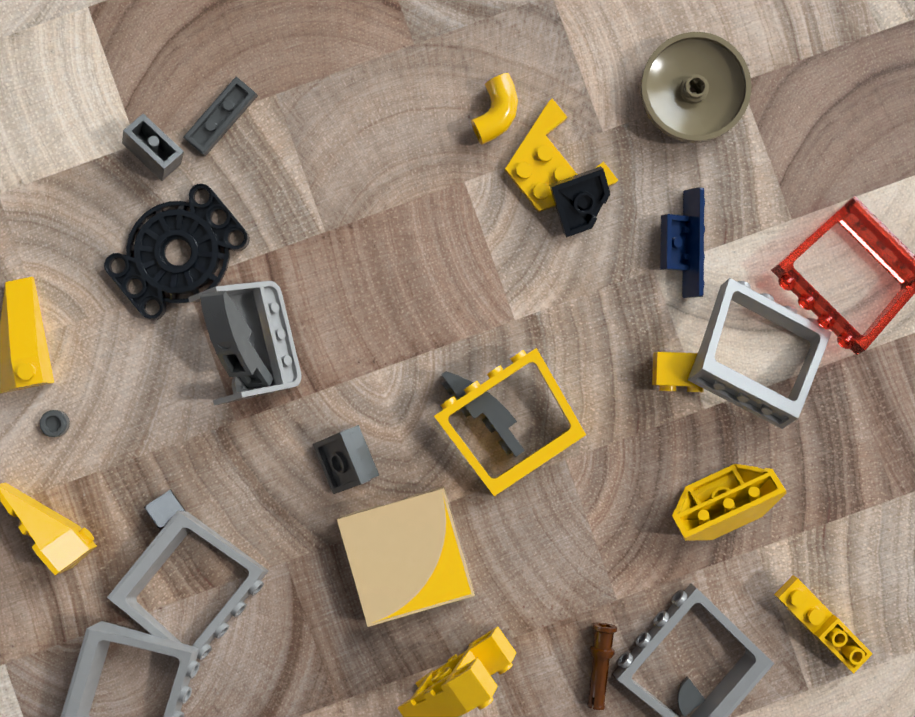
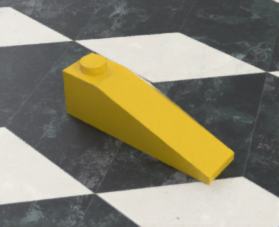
[0,277,54,394]
[0,483,97,576]

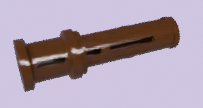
[587,623,617,710]

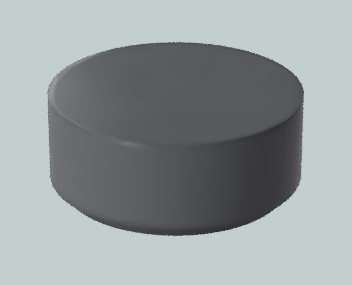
[40,410,70,437]

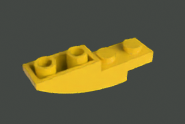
[774,575,872,674]

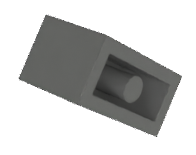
[122,113,184,181]

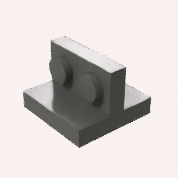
[313,425,379,494]

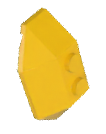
[672,464,787,541]

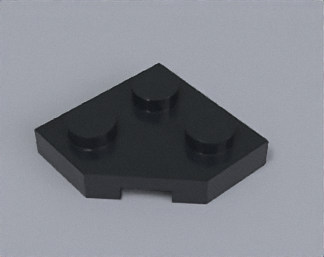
[549,166,610,238]

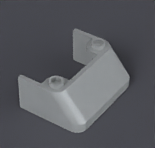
[188,281,302,406]

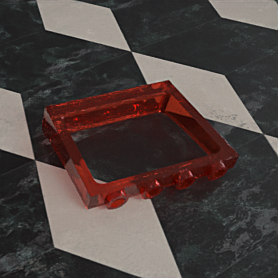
[771,196,915,355]

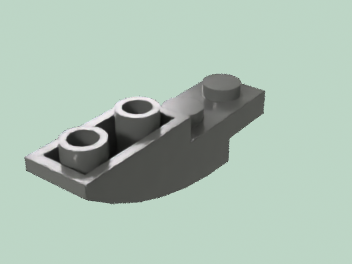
[200,291,274,388]
[440,371,525,457]

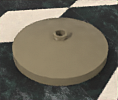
[640,32,752,143]

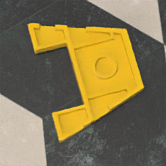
[505,98,619,212]

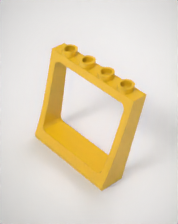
[434,348,586,496]

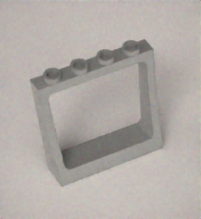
[688,278,832,429]
[107,511,268,660]
[612,584,775,717]
[61,621,200,717]

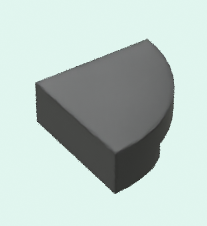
[677,676,706,717]

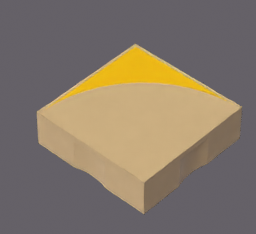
[337,486,475,627]

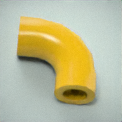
[471,73,518,145]

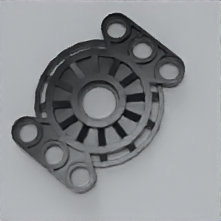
[104,184,250,320]

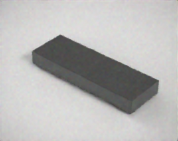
[183,76,258,156]

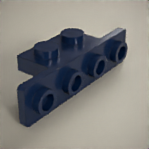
[660,187,705,298]

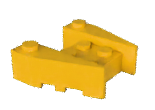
[398,626,516,717]

